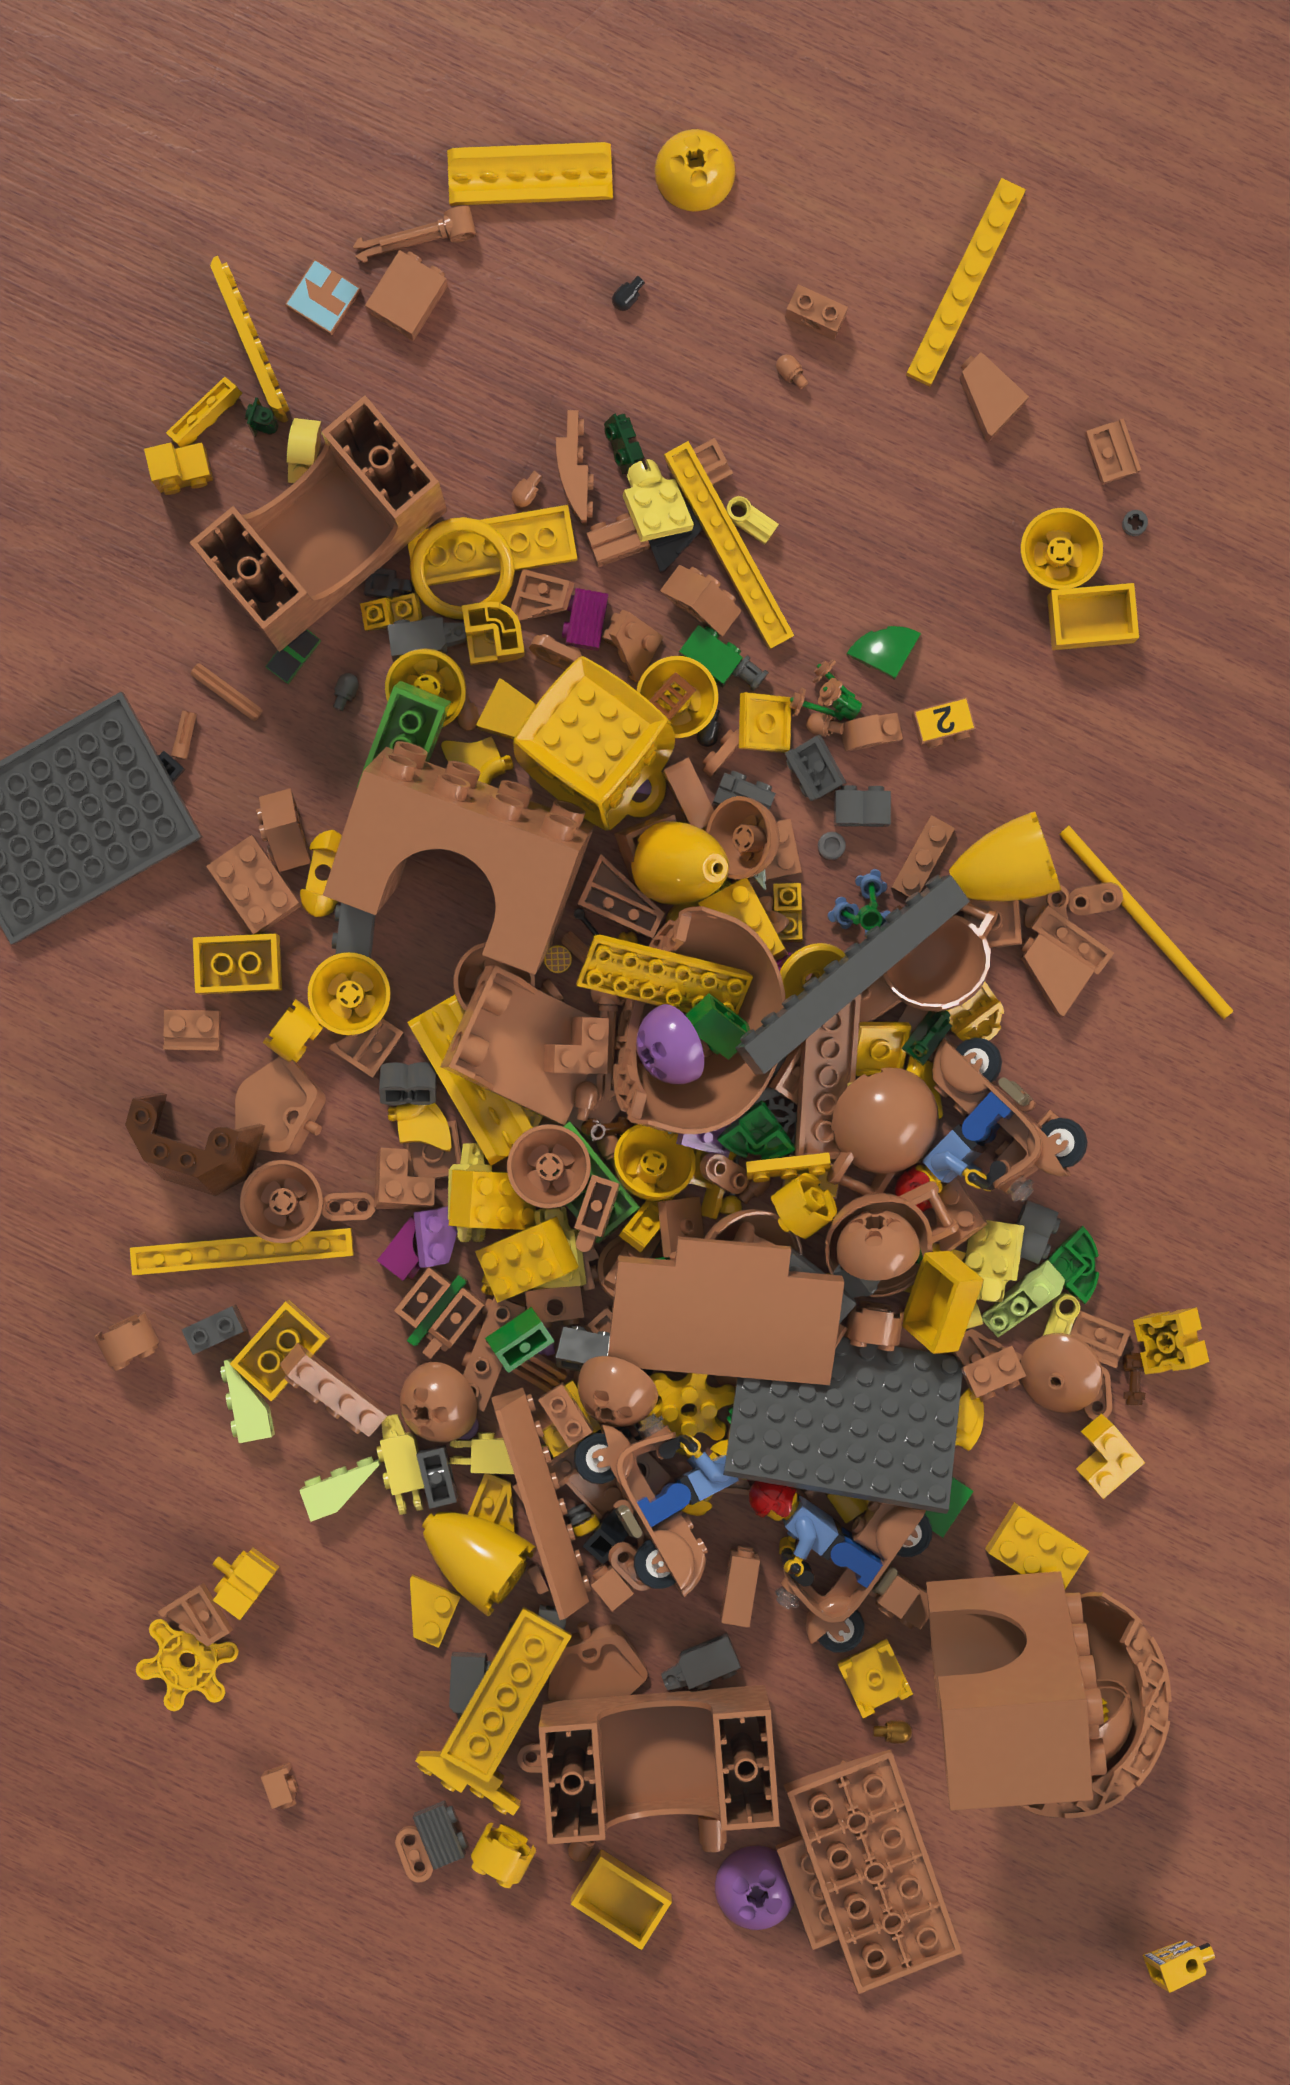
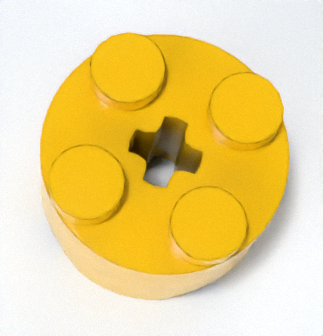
[262,999,323,1063]
[771,1173,837,1239]
[471,1823,536,1888]

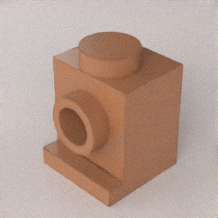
[261,1762,298,1810]

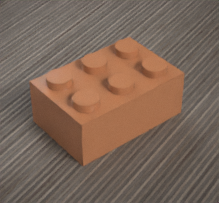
[206,835,302,935]

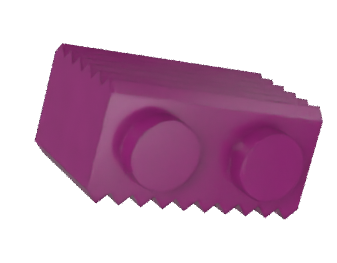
[562,588,608,651]

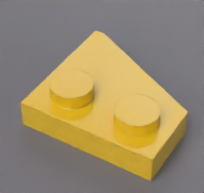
[468,1473,515,1533]

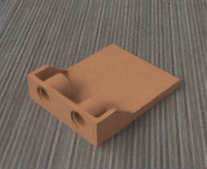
[440,965,594,1126]

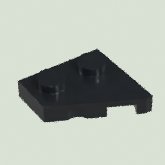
[648,504,703,573]

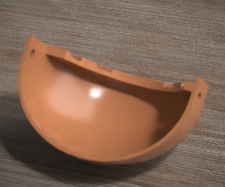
[613,906,786,1134]
[1014,1592,1172,1818]

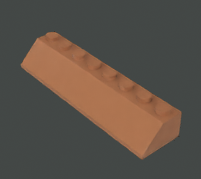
[491,1388,592,1620]

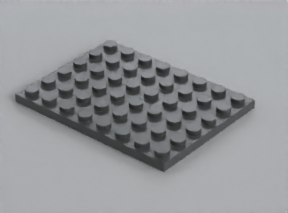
[0,692,203,945]
[723,1337,963,1514]

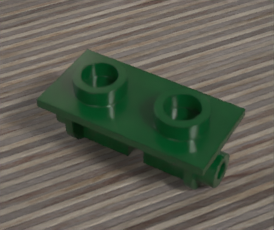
[245,397,278,437]
[604,413,645,474]
[901,1010,952,1065]

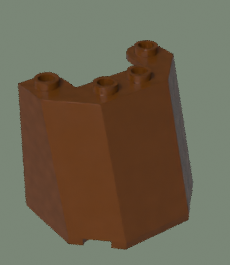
[125,1093,265,1196]

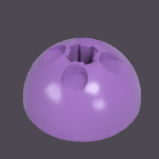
[636,1004,704,1084]
[715,1846,795,1930]

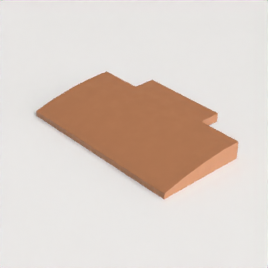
[607,1236,844,1385]
[775,1749,962,1994]

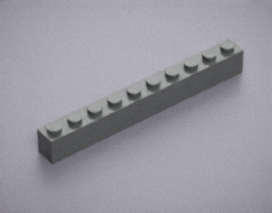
[735,875,970,1075]

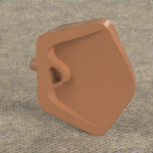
[235,1056,326,1155]
[548,1622,648,1701]

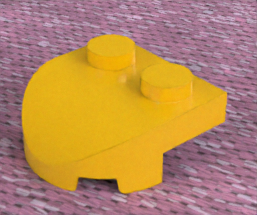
[946,982,1004,1041]

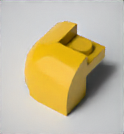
[462,602,525,665]

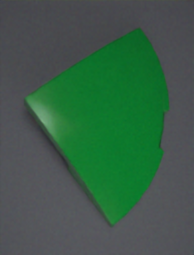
[846,626,921,680]
[717,1100,795,1160]
[1044,1226,1099,1304]

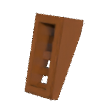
[649,672,696,721]

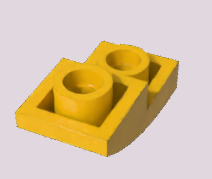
[360,593,423,631]
[773,883,803,942]

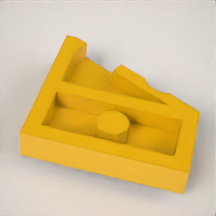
[410,1574,461,1648]

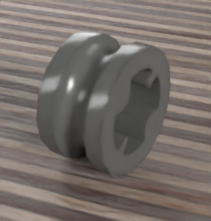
[1122,510,1148,536]
[564,1503,591,1525]

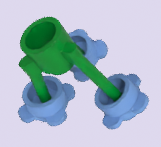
[828,869,891,933]

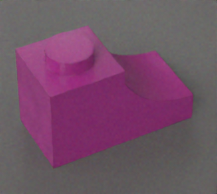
[377,1216,421,1281]

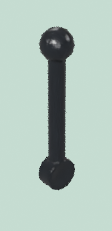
[574,908,600,936]

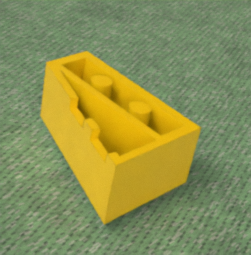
[698,878,788,961]

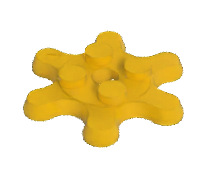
[638,1372,736,1452]
[136,1619,239,1711]

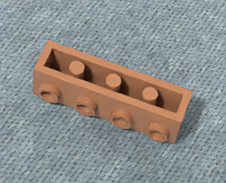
[461,1297,526,1411]
[280,1343,387,1437]

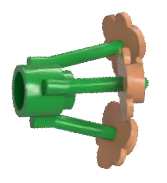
[790,659,862,721]

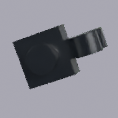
[364,568,415,600]

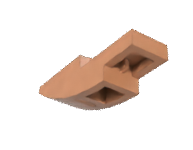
[556,410,594,526]

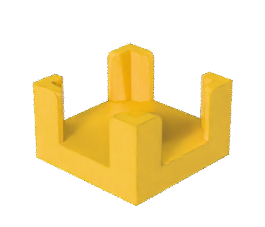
[837,1638,913,1718]

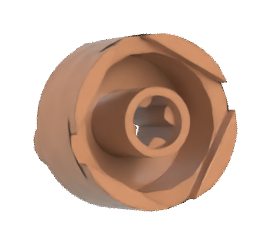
[845,1301,905,1351]
[94,1311,160,1371]

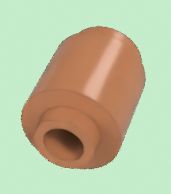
[698,1815,727,1852]

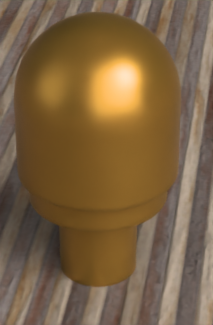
[873,1720,912,1744]

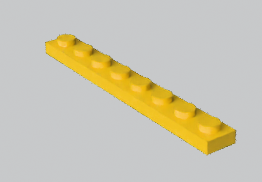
[906,178,1026,387]
[663,441,794,650]
[130,1228,354,1275]

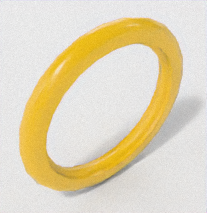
[410,517,515,620]

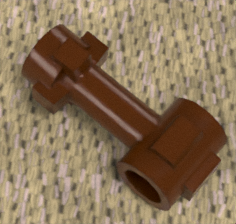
[581,1117,634,1141]
[1123,1352,1146,1405]

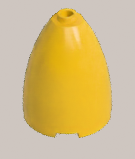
[949,811,1062,901]
[631,821,729,905]
[422,1512,537,1617]

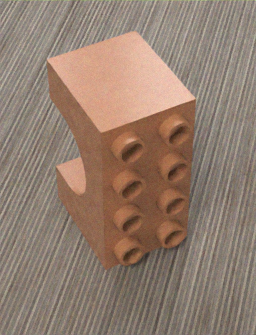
[189,395,447,652]
[323,741,595,975]
[926,1571,1107,1811]
[539,1685,780,1844]

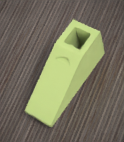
[981,1259,1065,1337]
[221,1358,275,1443]
[299,1456,381,1522]

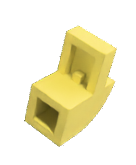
[287,418,321,483]

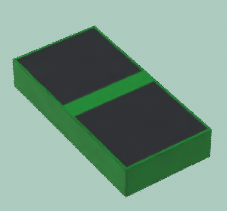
[265,629,321,684]

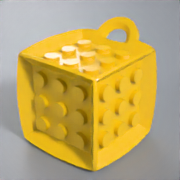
[513,656,675,831]

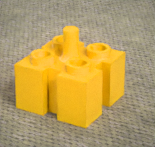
[1133,1307,1209,1374]
[212,1547,280,1620]

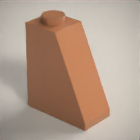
[959,352,1029,443]
[663,757,714,831]
[1021,934,1094,1018]

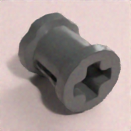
[732,655,769,692]

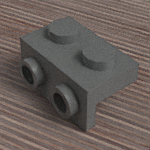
[785,735,847,801]

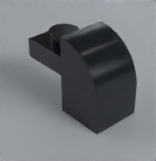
[583,1498,638,1565]

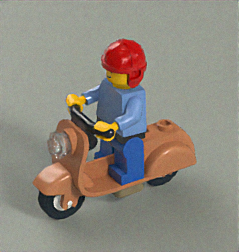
[895,1037,1088,1212]
[574,1413,750,1598]
[749,1481,932,1653]

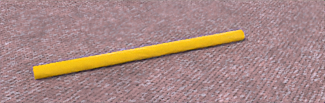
[1059,826,1233,1020]

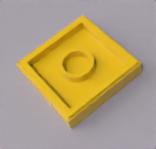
[739,692,791,753]
[856,1022,912,1076]

